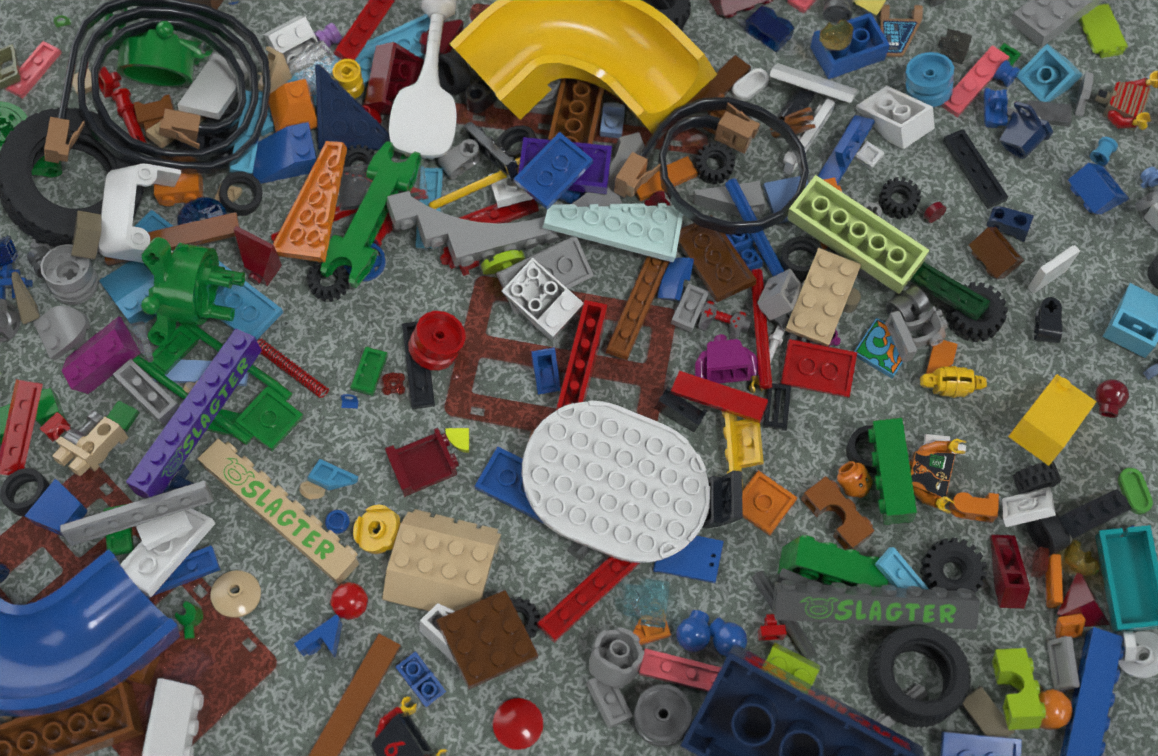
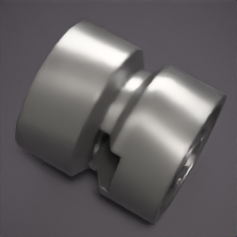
[886,286,930,322]

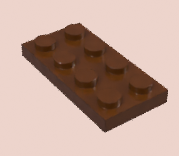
[678,215,757,303]

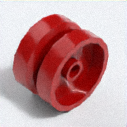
[408,311,466,371]

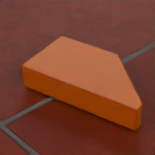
[925,340,958,374]
[633,612,671,646]

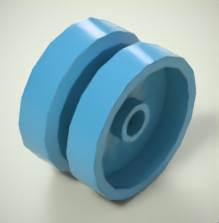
[905,52,954,107]

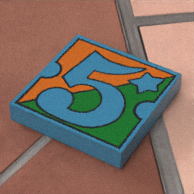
[854,318,903,379]

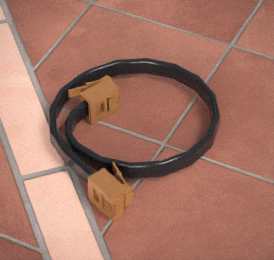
[614,97,809,234]

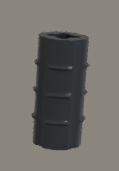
[778,86,814,121]

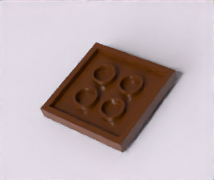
[437,590,539,690]

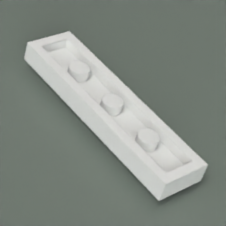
[783,98,835,175]

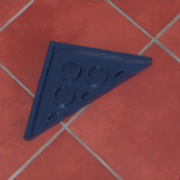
[315,64,390,150]

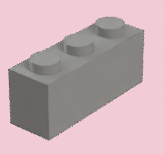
[113,359,179,428]

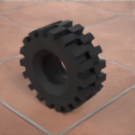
[945,282,1008,342]
[920,537,987,593]

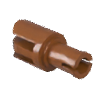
[770,107,816,138]

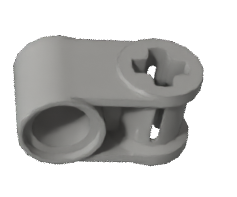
[438,139,480,180]

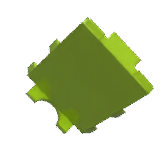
[1079,3,1129,58]

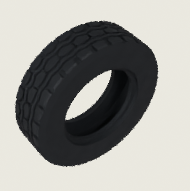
[0,107,144,247]

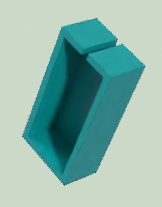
[1095,525,1158,633]

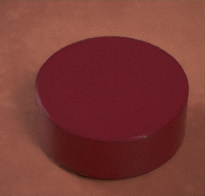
[924,202,947,223]

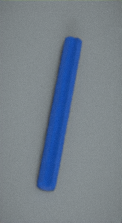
[725,178,784,277]

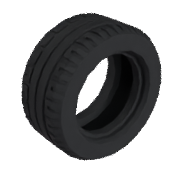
[867,624,971,728]

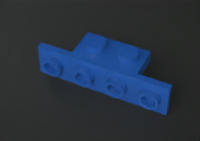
[818,115,875,185]

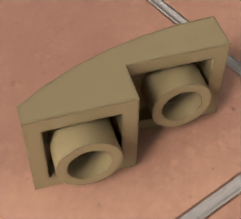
[963,686,1015,737]

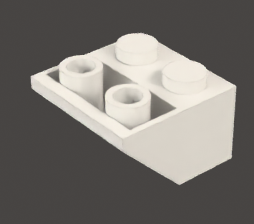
[263,15,325,73]

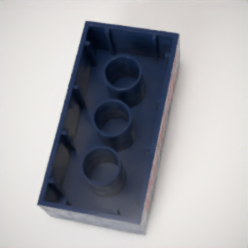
[681,644,924,756]

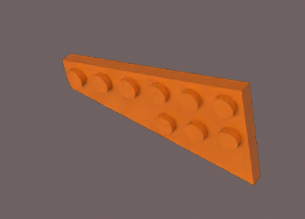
[273,141,347,262]

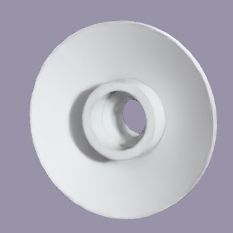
[1118,631,1158,678]

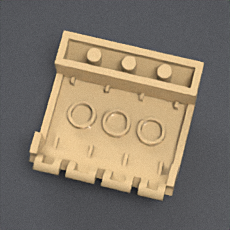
[382,509,501,611]

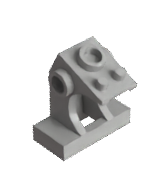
[885,306,948,363]

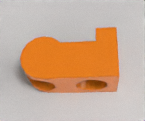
[949,492,999,523]

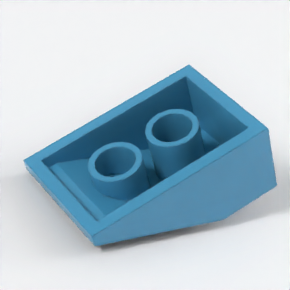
[99,261,157,330]

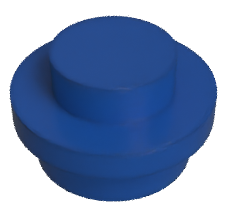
[325,510,350,534]

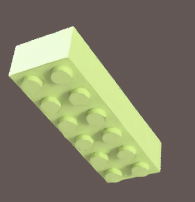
[787,175,929,294]

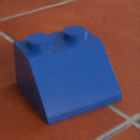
[1068,163,1129,215]

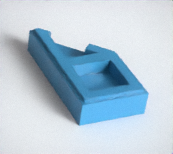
[307,459,358,490]

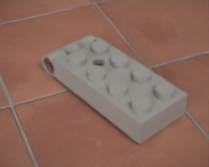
[1011,0,1106,48]

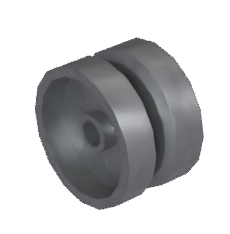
[634,685,692,747]

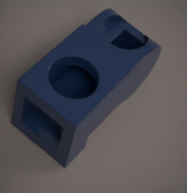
[987,206,1034,242]

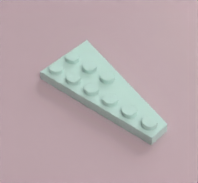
[543,203,683,262]

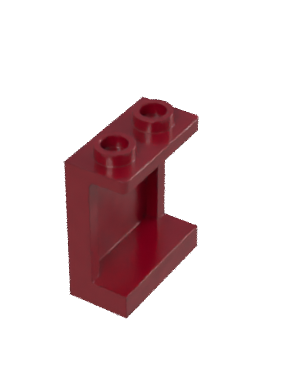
[385,427,459,497]

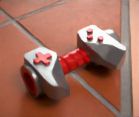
[698,301,752,339]

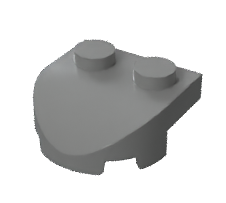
[33,306,90,360]

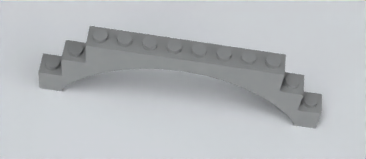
[387,132,645,266]

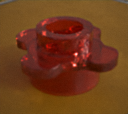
[382,372,405,396]

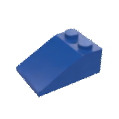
[253,122,317,184]

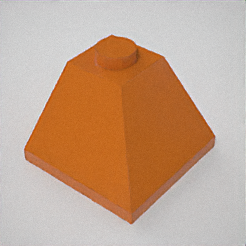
[269,79,318,132]

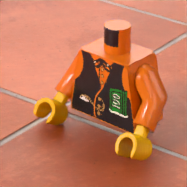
[909,439,966,514]

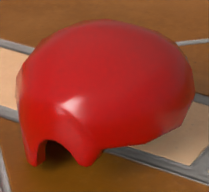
[330,582,368,620]

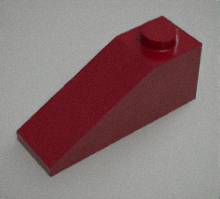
[990,534,1031,609]

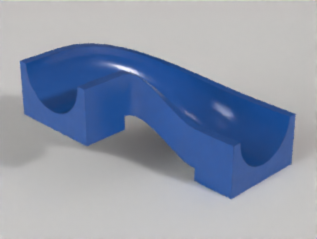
[0,549,180,717]

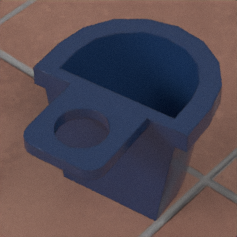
[1000,101,1053,159]

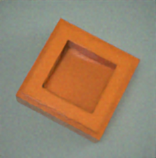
[1055,613,1085,638]

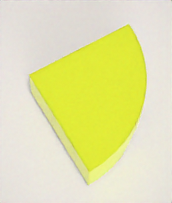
[445,428,469,453]

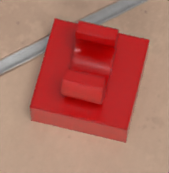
[98,67,122,98]
[39,412,71,442]
[758,614,787,641]

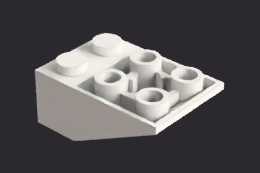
[502,258,584,341]

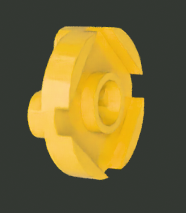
[353,505,401,554]

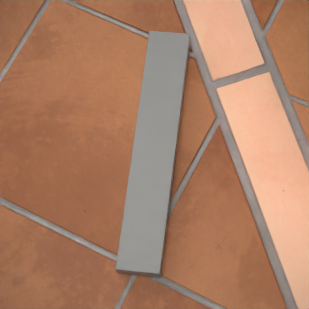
[60,480,214,546]

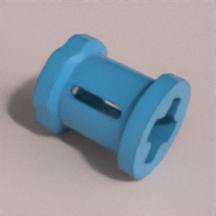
[1090,137,1118,166]

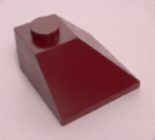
[234,226,282,286]

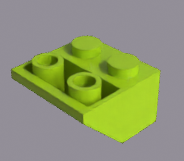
[766,642,820,685]

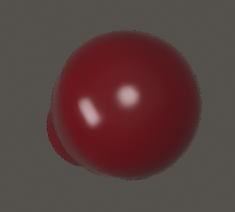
[1095,379,1129,418]

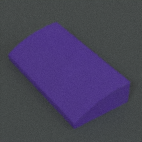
[518,137,612,194]

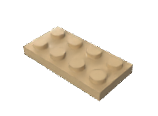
[785,248,861,346]

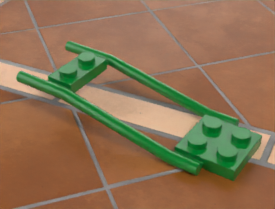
[133,322,303,452]

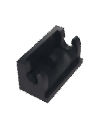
[654,386,708,432]

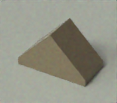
[71,211,101,260]

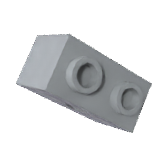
[758,269,803,320]

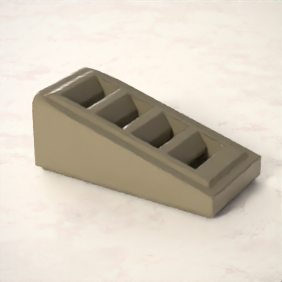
[11,271,40,324]

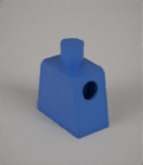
[25,479,88,537]

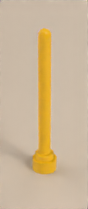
[429,157,521,209]

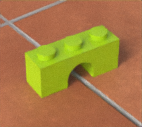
[992,648,1046,730]

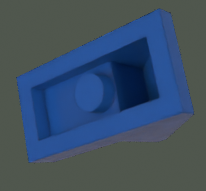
[531,347,561,395]
[294,614,343,658]

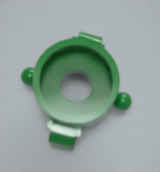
[103,8,215,87]

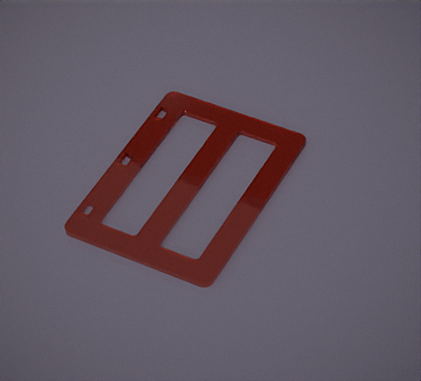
[445,276,675,431]

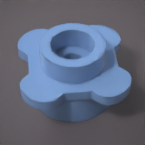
[1140,167,1158,189]

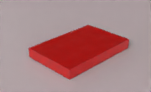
[780,339,857,398]

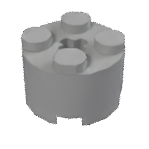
[589,627,644,689]

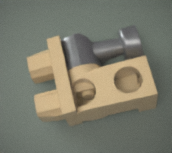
[52,410,129,477]

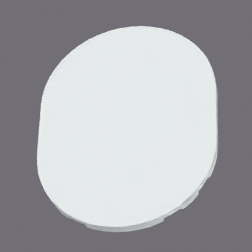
[522,401,710,563]

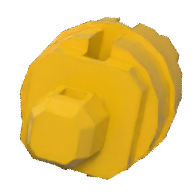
[920,366,987,398]

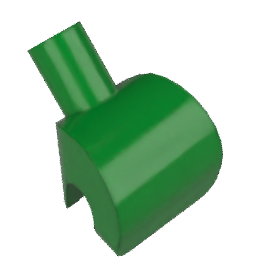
[175,601,203,640]

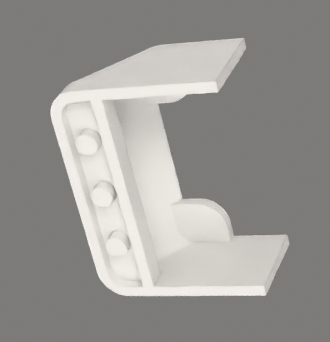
[98,164,181,263]

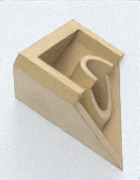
[258,46,292,93]

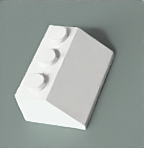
[142,678,204,756]

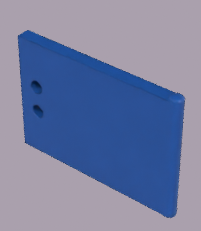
[653,536,724,583]

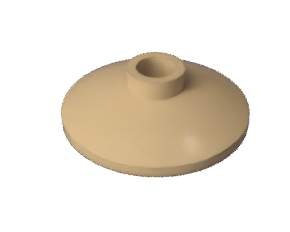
[210,571,261,618]

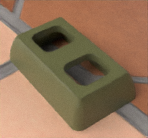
[0,44,21,89]

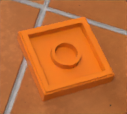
[742,470,798,536]

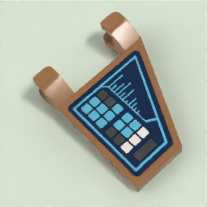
[879,4,923,57]

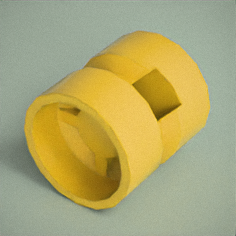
[333,59,364,98]

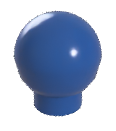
[676,610,711,652]
[709,617,747,657]

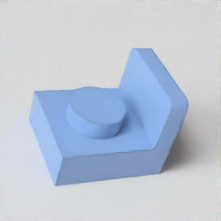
[600,102,625,138]

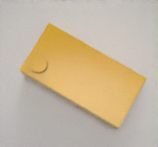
[1008,374,1097,466]

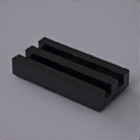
[763,383,791,431]

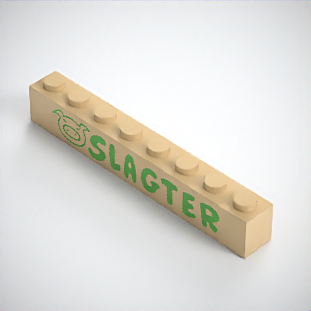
[198,439,359,585]

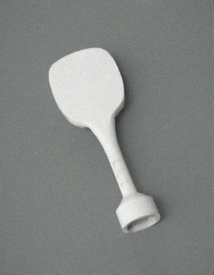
[389,0,457,160]

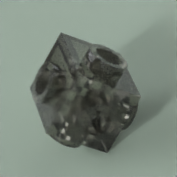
[937,28,973,64]

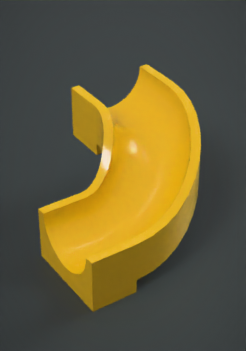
[450,0,717,134]

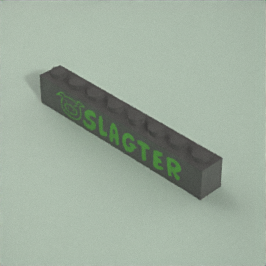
[772,580,980,630]

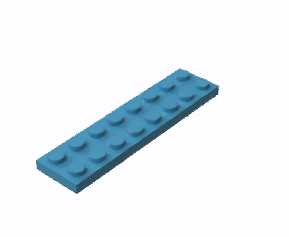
[134,210,283,340]

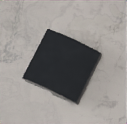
[702,470,743,529]

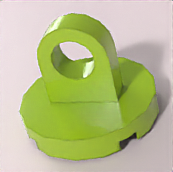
[481,250,526,275]

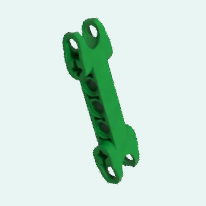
[320,141,422,288]

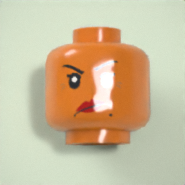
[837,461,873,498]

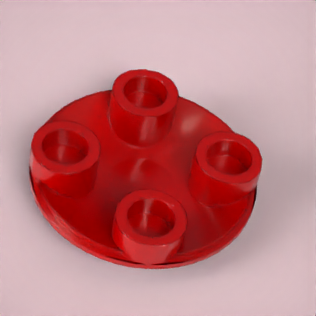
[493,698,544,750]

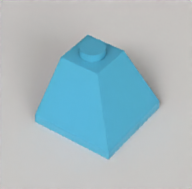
[1017,44,1083,102]

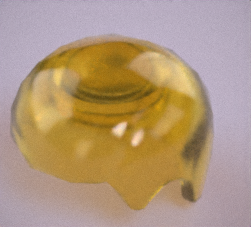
[819,20,854,51]
[1063,539,1101,576]

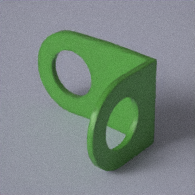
[53,15,71,27]

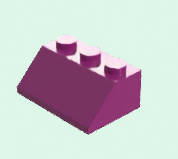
[62,316,141,394]

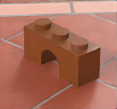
[801,476,875,550]

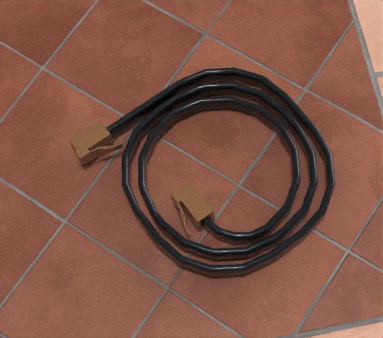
[44,0,271,174]

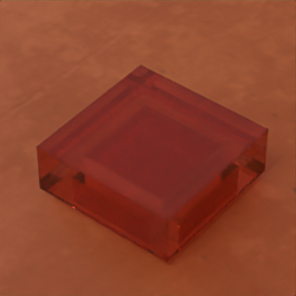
[1031,547,1049,578]

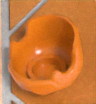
[1038,689,1073,730]

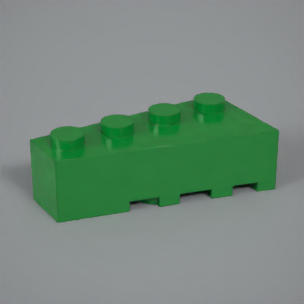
[868,418,917,525]
[777,535,888,587]

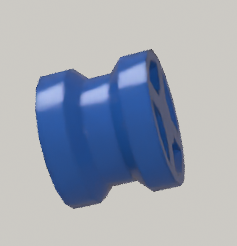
[993,60,1021,87]

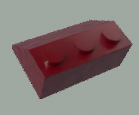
[364,42,424,115]

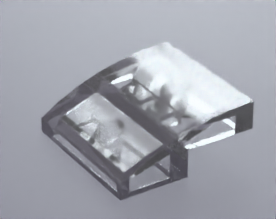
[287,40,340,96]

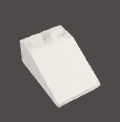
[856,86,935,149]

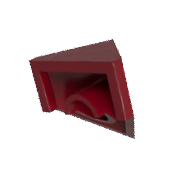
[1057,573,1110,627]

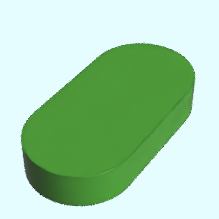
[1118,468,1153,515]

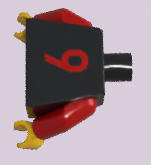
[371,696,447,756]

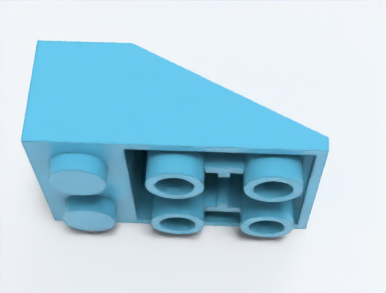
[1103,283,1158,358]

